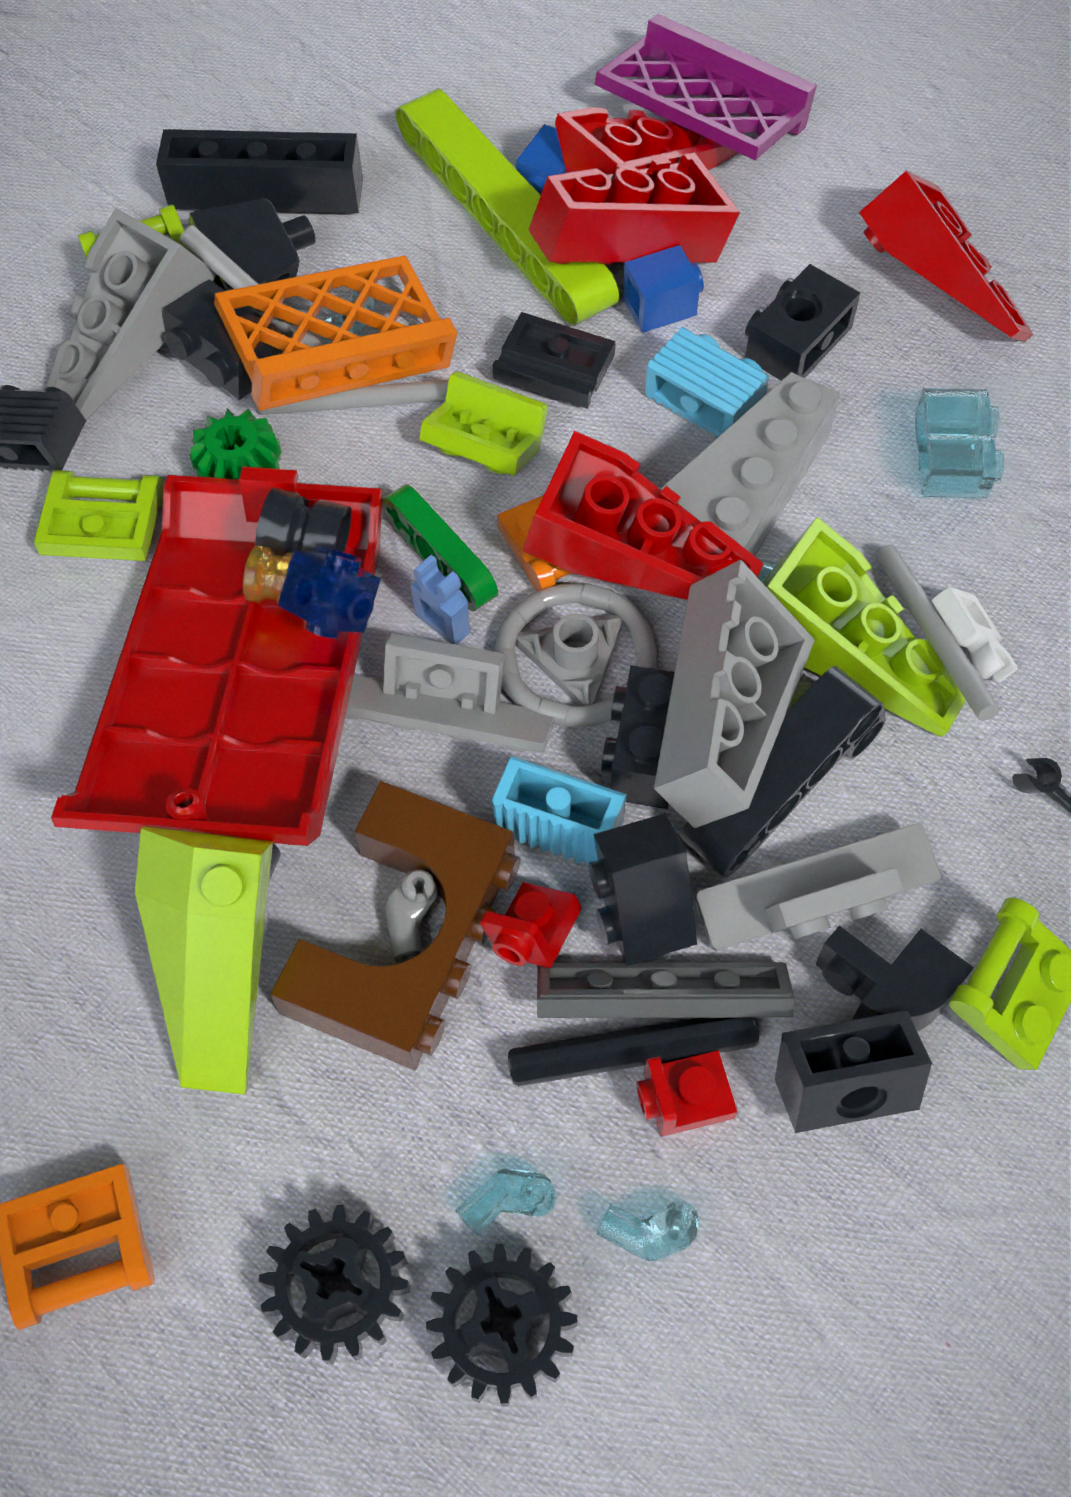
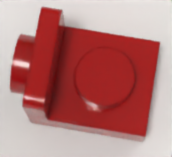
[480,882,582,969]
[636,1050,738,1137]

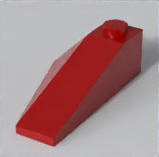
[555,107,738,175]
[859,171,1033,342]
[522,430,764,600]

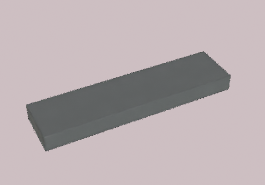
[537,962,795,1018]

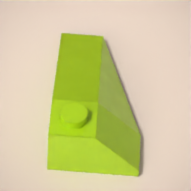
[762,517,966,737]
[135,826,273,1095]

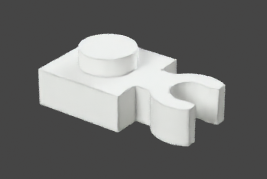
[932,586,1018,683]

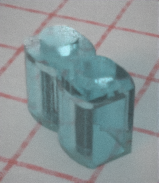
[915,388,1004,499]

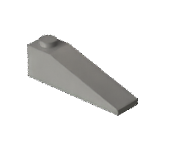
[46,208,217,420]

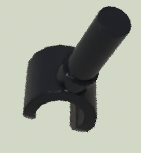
[1012,758,1071,814]

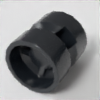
[255,487,352,577]

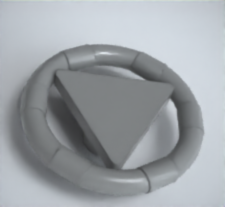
[494,583,658,727]

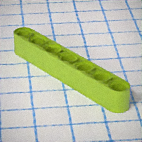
[395,88,619,326]

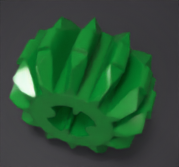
[189,408,282,479]

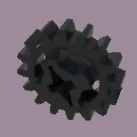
[258,1205,411,1365]
[426,1244,578,1407]

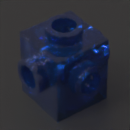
[278,549,381,638]

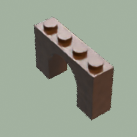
[270,781,521,1071]

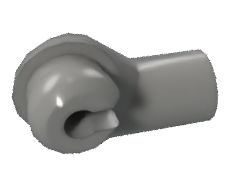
[385,869,438,963]

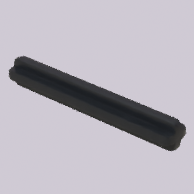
[508,1017,759,1087]

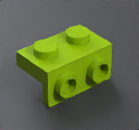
[419,371,548,476]

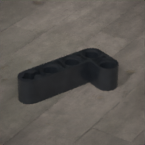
[680,665,886,877]

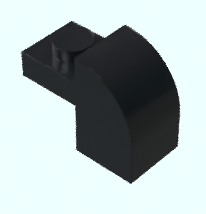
[815,925,974,1032]

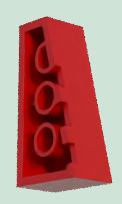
[528,152,740,264]

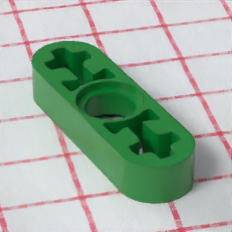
[382,484,498,612]

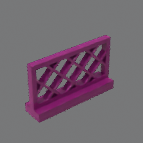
[595,14,817,161]

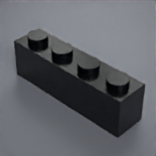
[156,129,363,213]

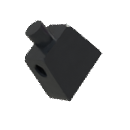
[188,198,316,308]

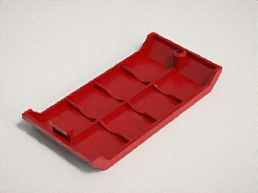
[51,467,383,846]

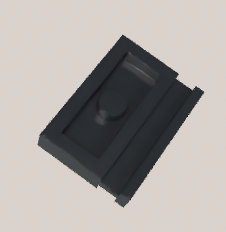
[492,312,616,409]

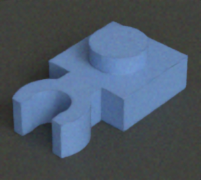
[411,555,470,645]

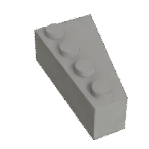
[661,372,840,556]
[654,560,815,828]

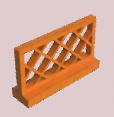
[214,255,458,411]

